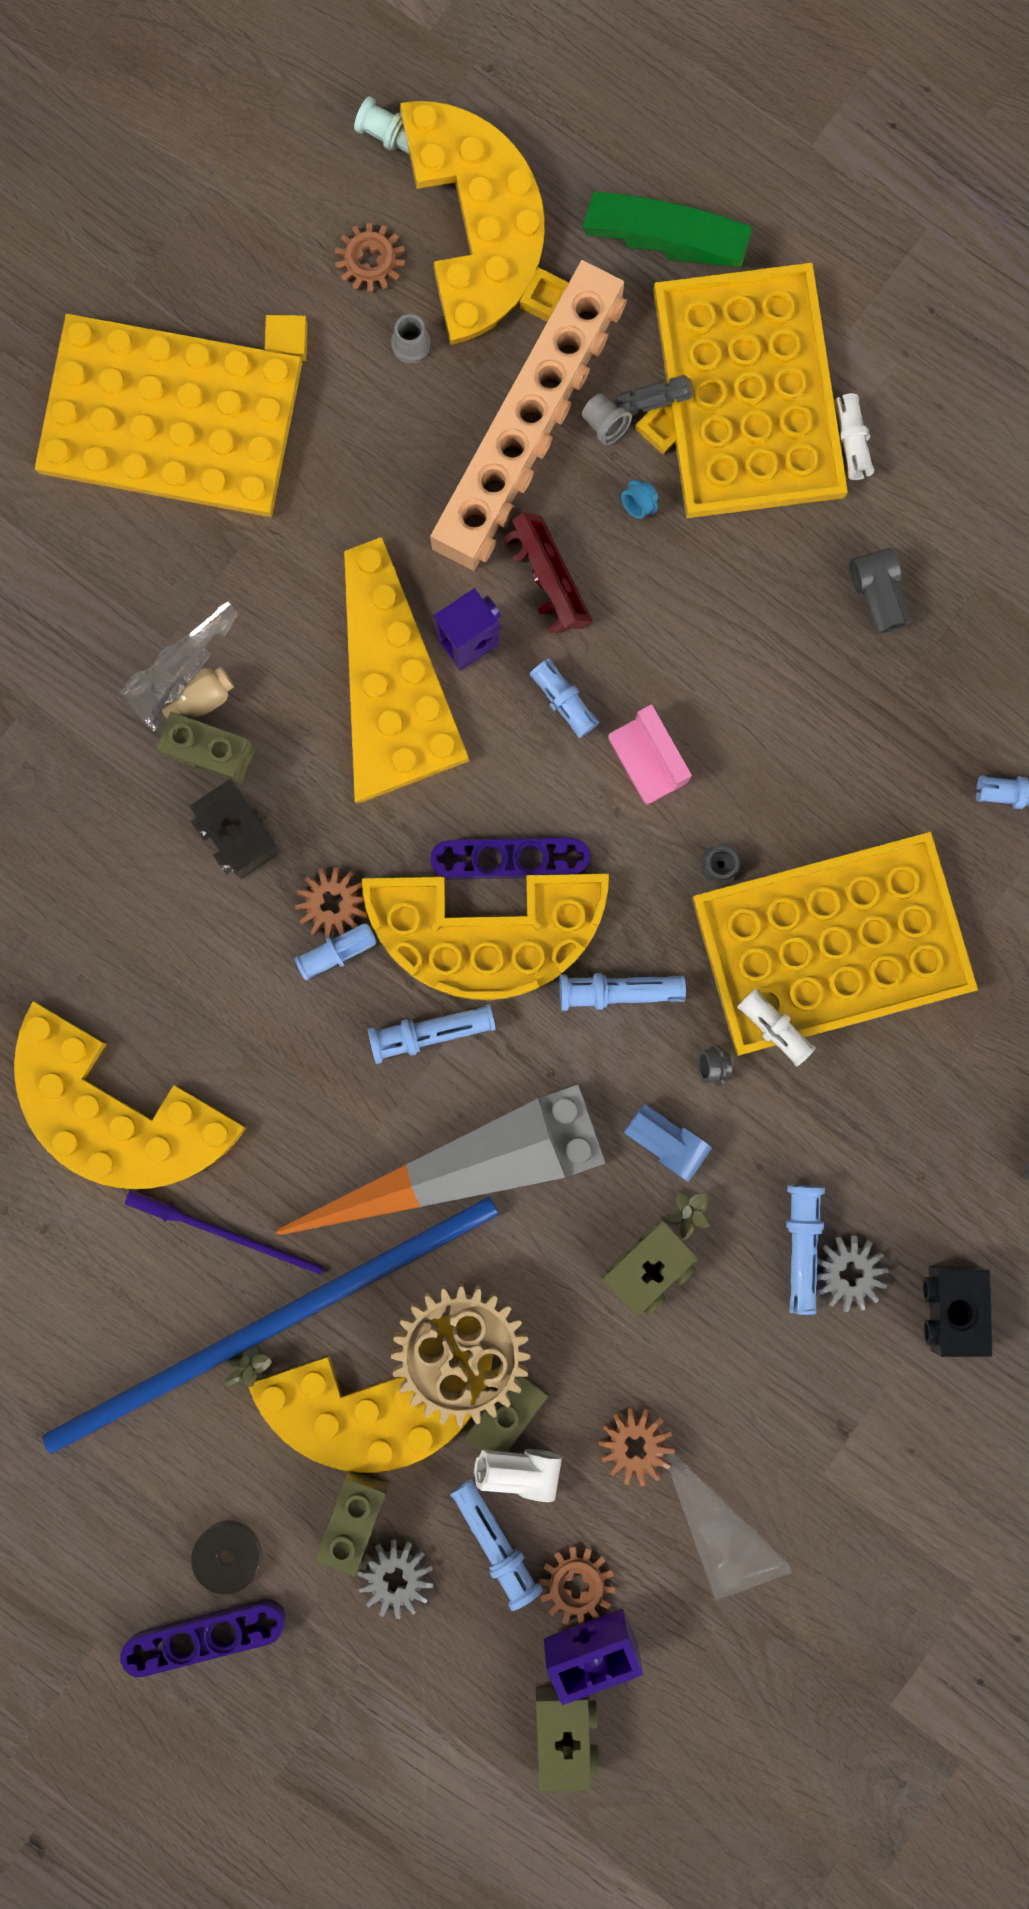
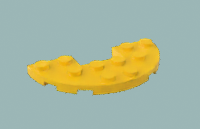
[400,101,545,346]
[362,874,609,1001]
[14,1001,247,1189]
[248,1314,493,1473]

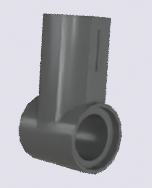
[849,547,912,635]

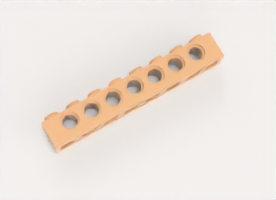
[430,260,627,571]

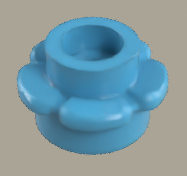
[621,479,658,519]

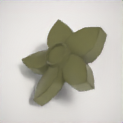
[664,1191,711,1241]
[224,1345,272,1387]

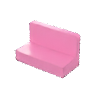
[608,704,692,805]

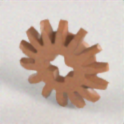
[335,223,405,293]
[295,867,367,940]
[599,1407,675,1486]
[539,1546,615,1625]

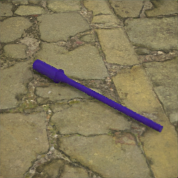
[125,1189,324,1275]

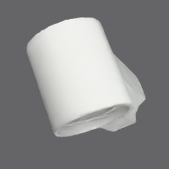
[474,1449,562,1502]

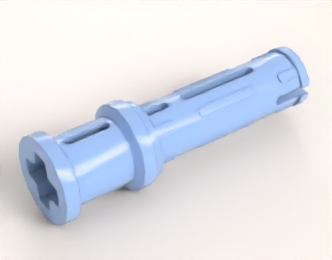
[559,973,686,1011]
[367,1004,496,1064]
[786,1184,825,1315]
[449,1479,544,1611]

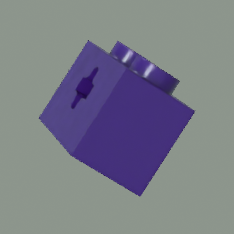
[433,588,501,671]
[543,1609,644,1705]

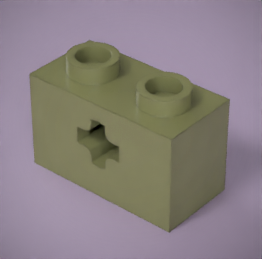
[156,711,255,787]
[600,1219,699,1317]
[315,1471,390,1577]
[536,1686,599,1792]

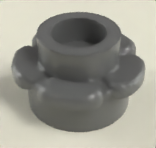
[701,844,742,885]
[698,1045,732,1086]

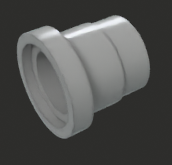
[391,314,431,363]
[582,394,632,446]

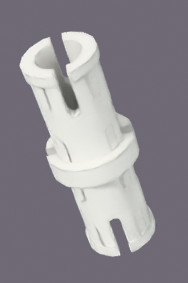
[834,393,874,480]
[737,988,816,1067]

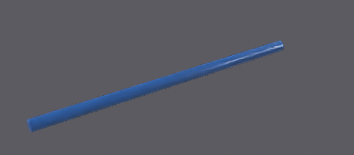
[42,1196,499,1454]

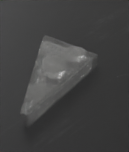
[119,601,239,732]
[664,1454,793,1601]

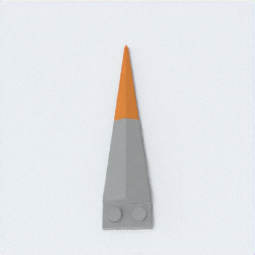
[276,1084,607,1235]

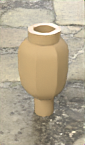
[162,666,234,719]

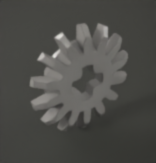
[817,1235,889,1312]
[357,1539,434,1619]

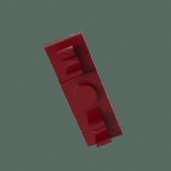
[504,512,593,633]

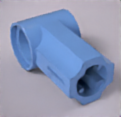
[623,1104,712,1183]

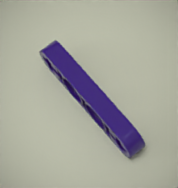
[430,838,590,880]
[120,1600,286,1677]

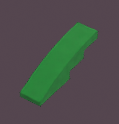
[582,191,753,267]

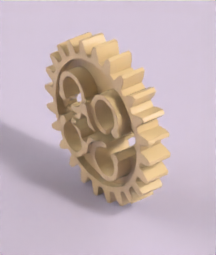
[391,1283,530,1427]

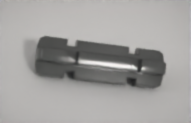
[616,375,693,415]

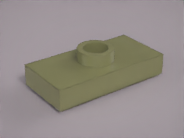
[464,1376,549,1452]

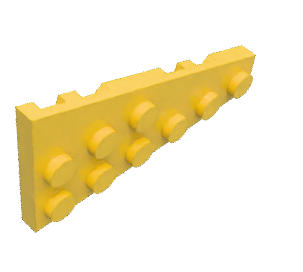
[344,537,469,805]

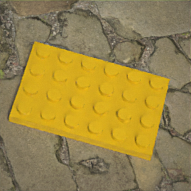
[653,263,848,519]
[34,314,302,518]
[692,832,978,1056]

